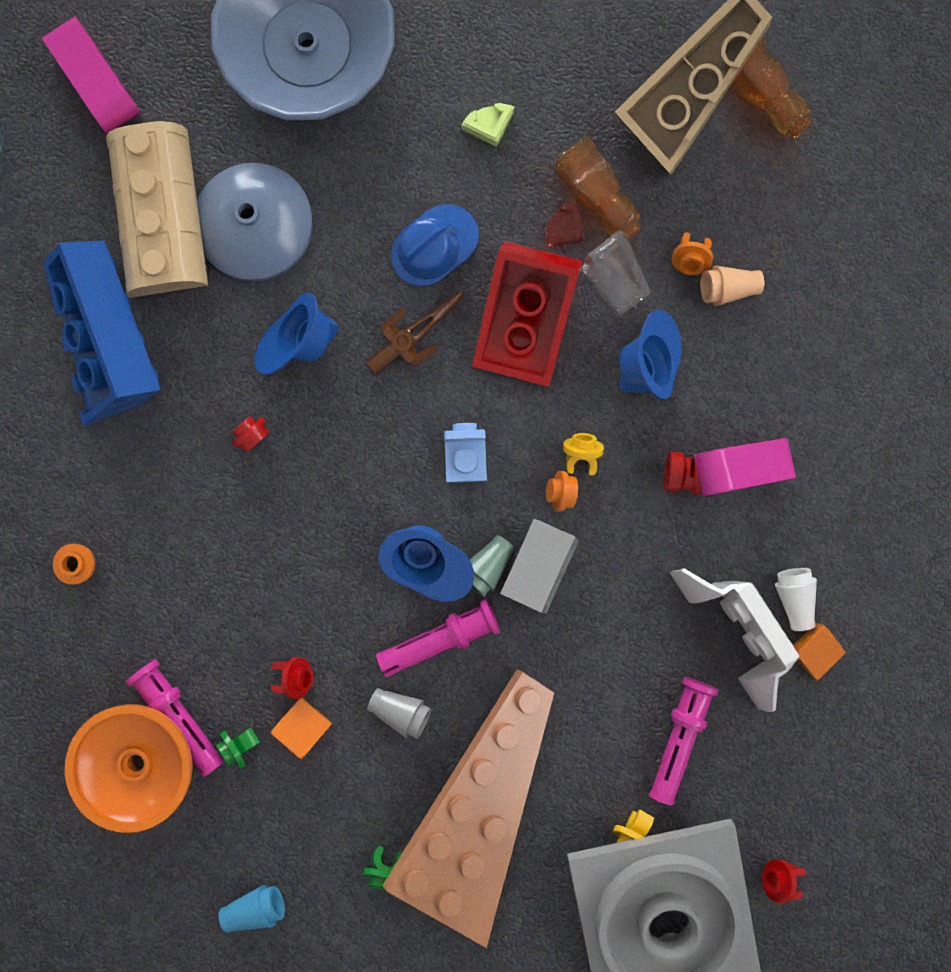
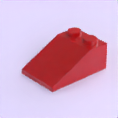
[472,241,583,387]

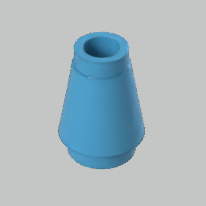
[219,885,285,933]

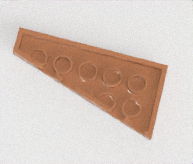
[383,669,554,948]

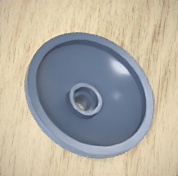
[197,163,313,282]

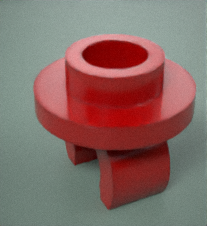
[271,657,314,699]
[762,859,806,903]

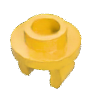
[563,433,604,475]
[613,810,654,843]

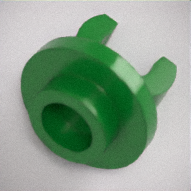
[216,728,260,769]
[362,846,402,892]

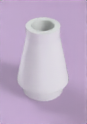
[775,568,817,631]

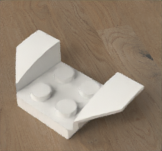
[670,568,799,712]

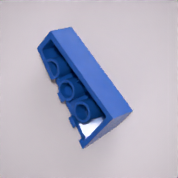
[43,240,161,426]

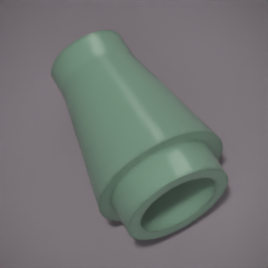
[470,535,515,597]

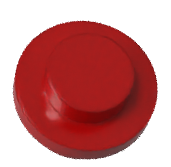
[231,416,270,453]

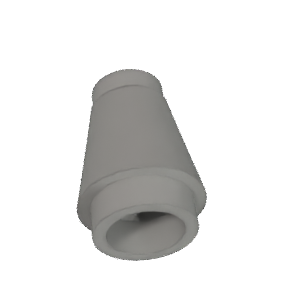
[367,688,431,739]

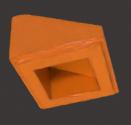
[793,623,846,681]
[271,698,332,759]

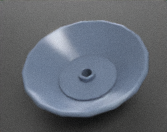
[211,0,395,121]

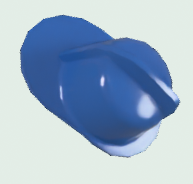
[391,204,479,287]
[255,293,339,375]
[619,310,682,399]
[378,525,475,602]

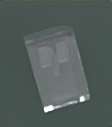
[582,230,651,316]

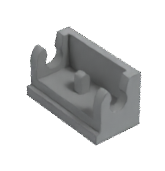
[500,519,579,614]

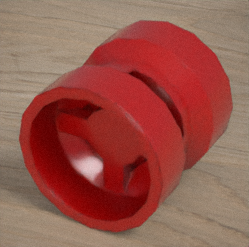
[663,451,702,495]

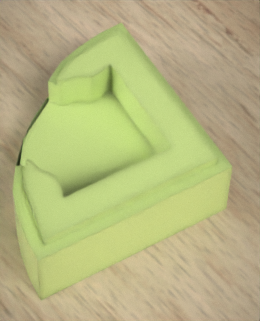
[461,103,515,147]

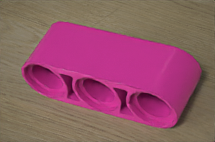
[42,16,141,134]
[694,438,796,496]

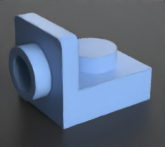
[444,423,487,483]

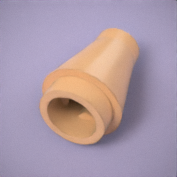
[700,266,764,306]

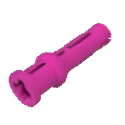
[376,599,501,678]
[125,659,224,777]
[649,677,719,805]

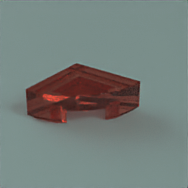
[544,199,585,248]

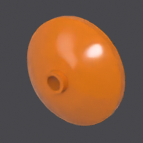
[65,704,193,833]

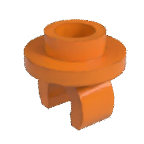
[672,232,713,275]

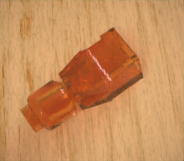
[731,37,814,139]
[554,135,643,243]

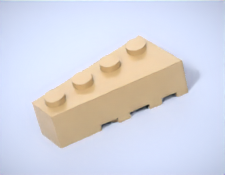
[615,0,772,174]

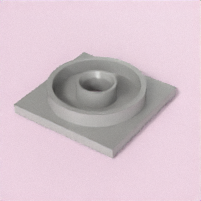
[567,819,761,972]

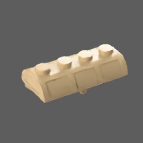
[106,121,208,298]

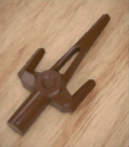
[366,292,464,375]

